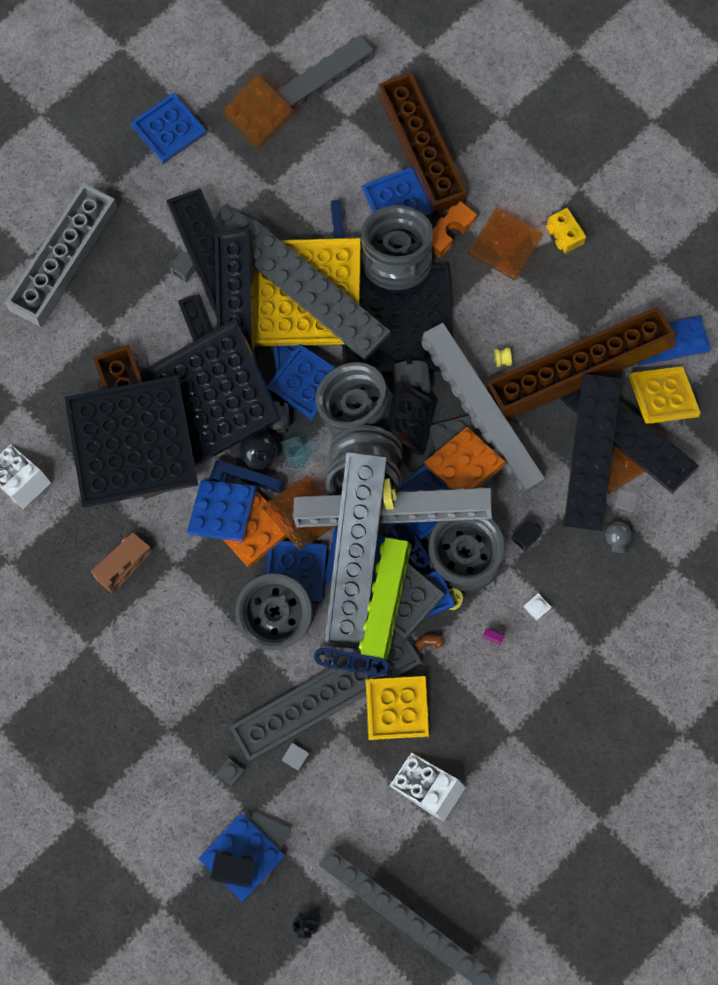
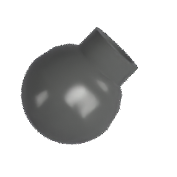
[605,522,632,553]

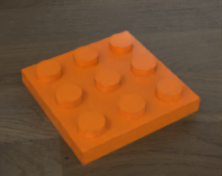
[424,427,506,490]
[222,491,293,568]

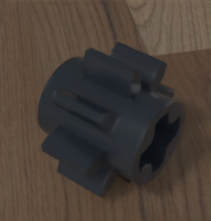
[292,913,318,939]

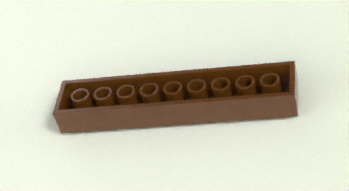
[486,306,676,421]

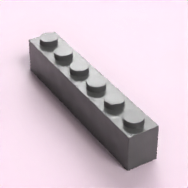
[275,35,373,116]

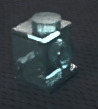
[281,436,307,468]

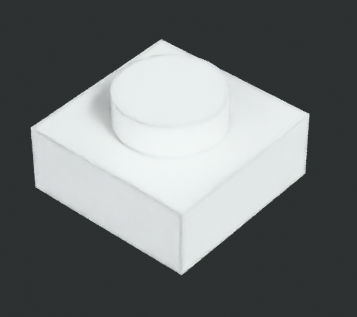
[524,593,552,621]

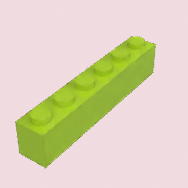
[359,538,412,661]

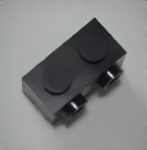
[210,851,257,888]

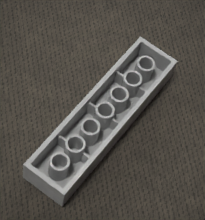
[5,183,118,327]

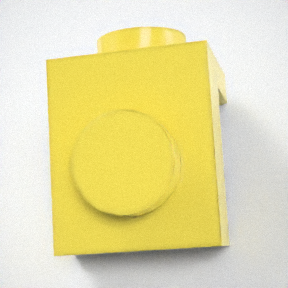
[382,479,397,510]

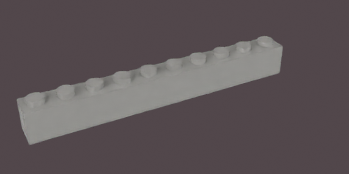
[421,323,545,495]
[293,487,492,527]

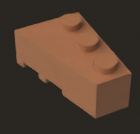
[90,533,152,594]

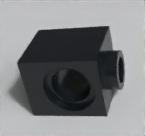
[511,519,542,552]

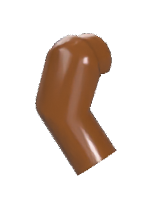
[414,633,444,651]

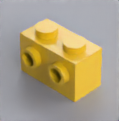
[546,208,586,254]

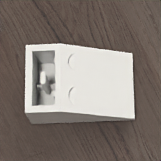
[0,444,51,509]
[390,753,465,822]

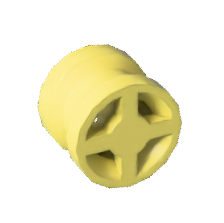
[494,348,512,368]
[449,588,463,610]

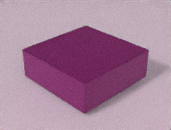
[482,628,504,645]

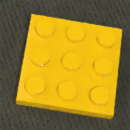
[629,366,701,424]
[365,676,429,740]

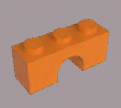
[431,201,477,259]

